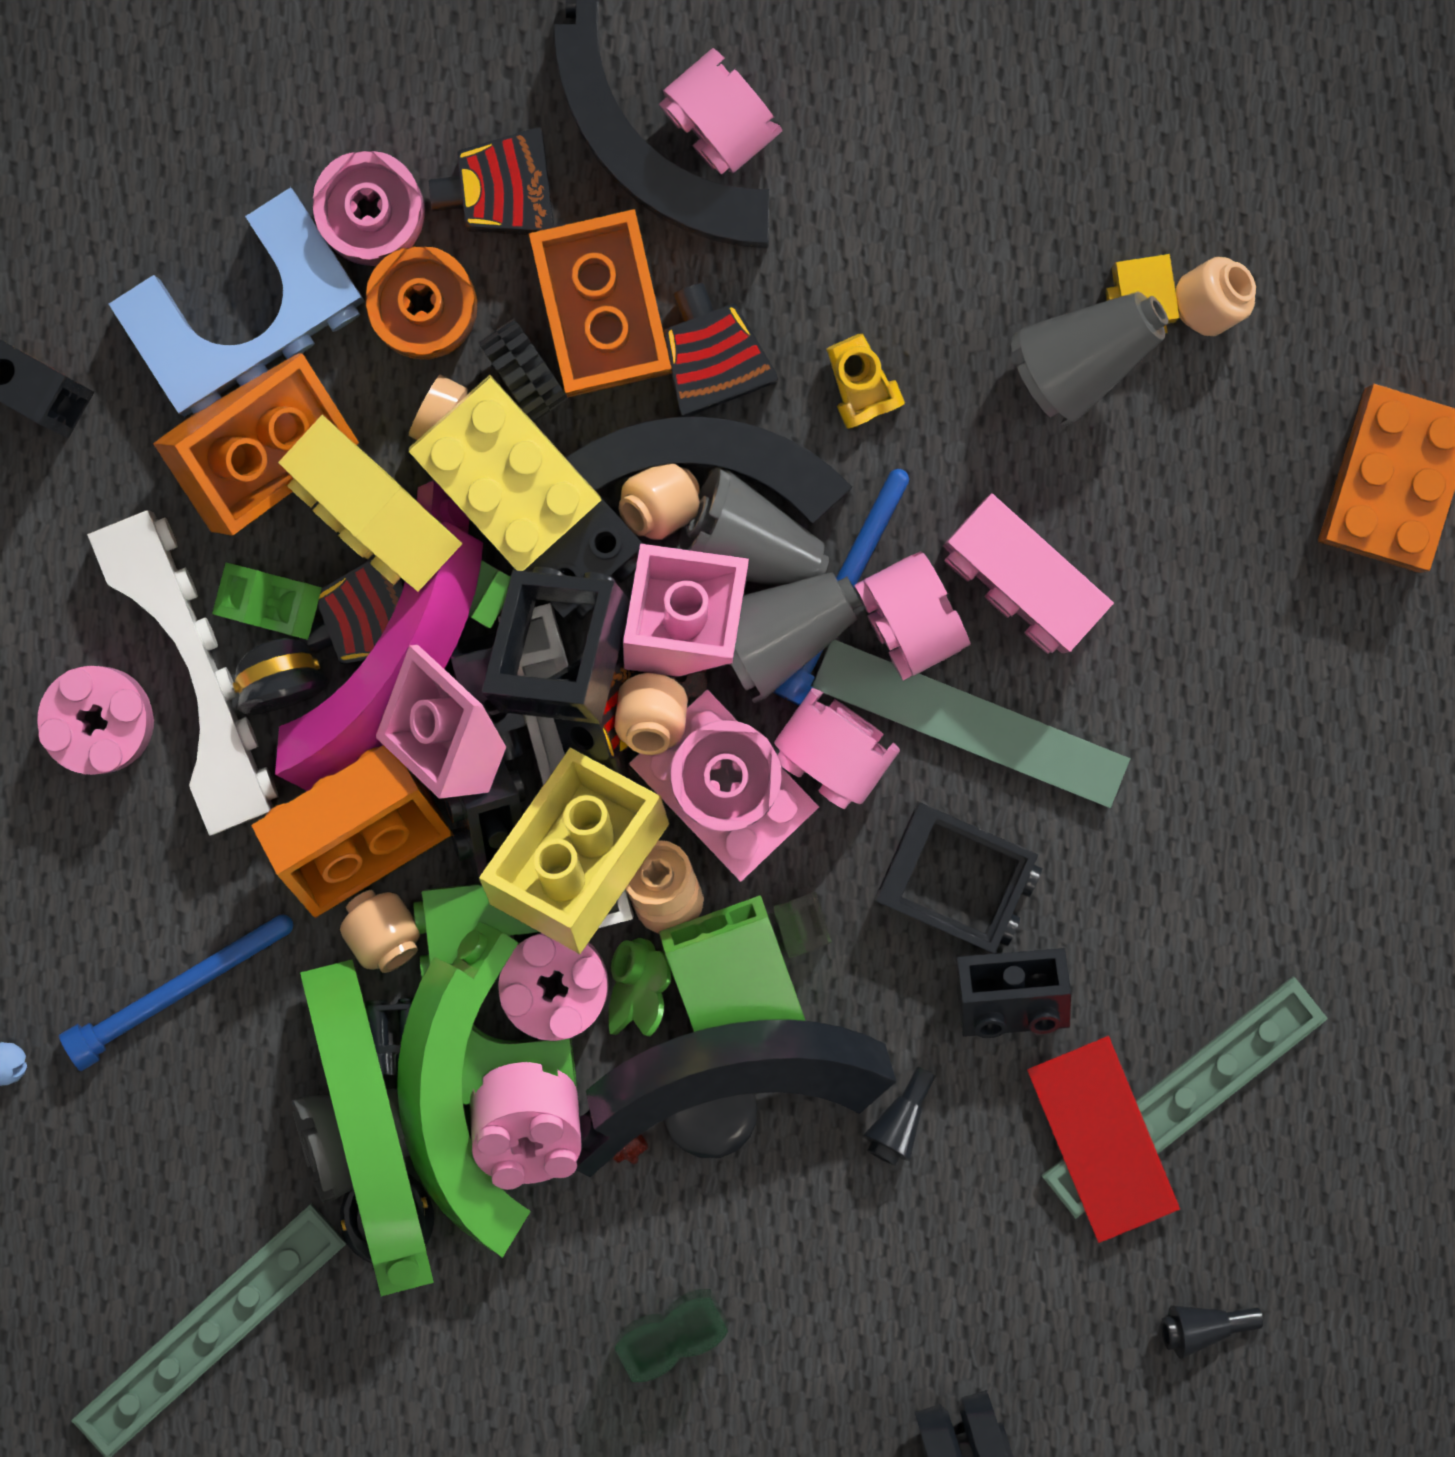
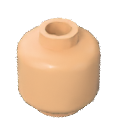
[1176,257,1256,336]
[619,463,700,540]
[614,672,688,755]
[340,890,420,973]

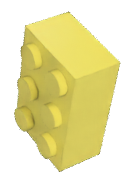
[409,375,601,571]
[278,415,463,592]
[479,748,669,954]

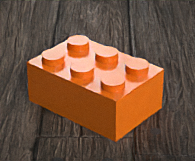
[529,209,672,397]
[1318,384,1455,573]
[251,745,451,918]

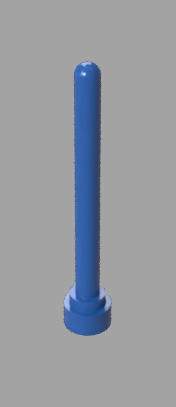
[773,469,909,706]
[59,914,294,1071]

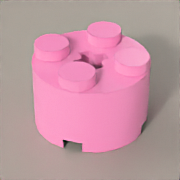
[658,48,782,175]
[313,151,425,266]
[854,551,971,681]
[37,666,154,775]
[774,688,900,809]
[671,720,781,831]
[498,933,609,1041]
[470,1062,581,1190]

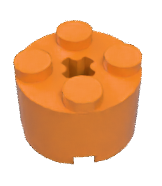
[366,246,477,360]

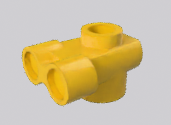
[826,334,905,429]

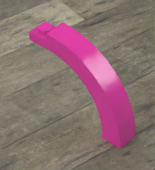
[275,481,483,791]

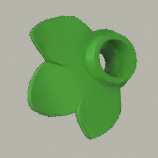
[609,938,671,1037]

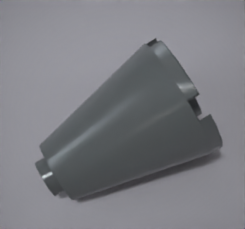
[1011,292,1168,427]
[674,467,829,587]
[731,572,862,703]
[291,1089,410,1203]

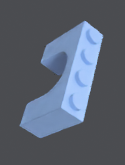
[109,187,365,417]

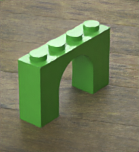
[414,883,577,1105]

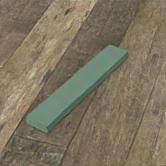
[812,640,1131,808]
[1041,976,1328,1219]
[71,1203,347,1457]

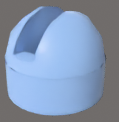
[0,1042,27,1086]

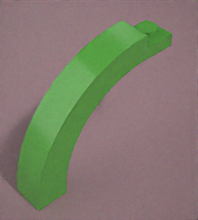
[397,921,531,1258]
[300,959,434,1296]

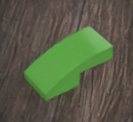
[469,560,511,628]
[212,562,322,640]

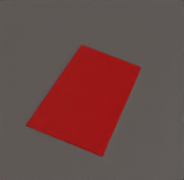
[1027,1036,1180,1243]

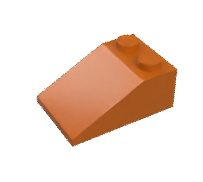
[153,353,359,536]

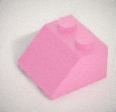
[623,544,749,677]
[376,645,506,799]

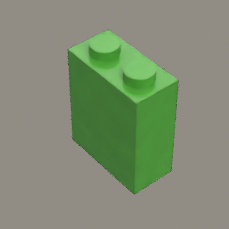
[659,895,806,1032]

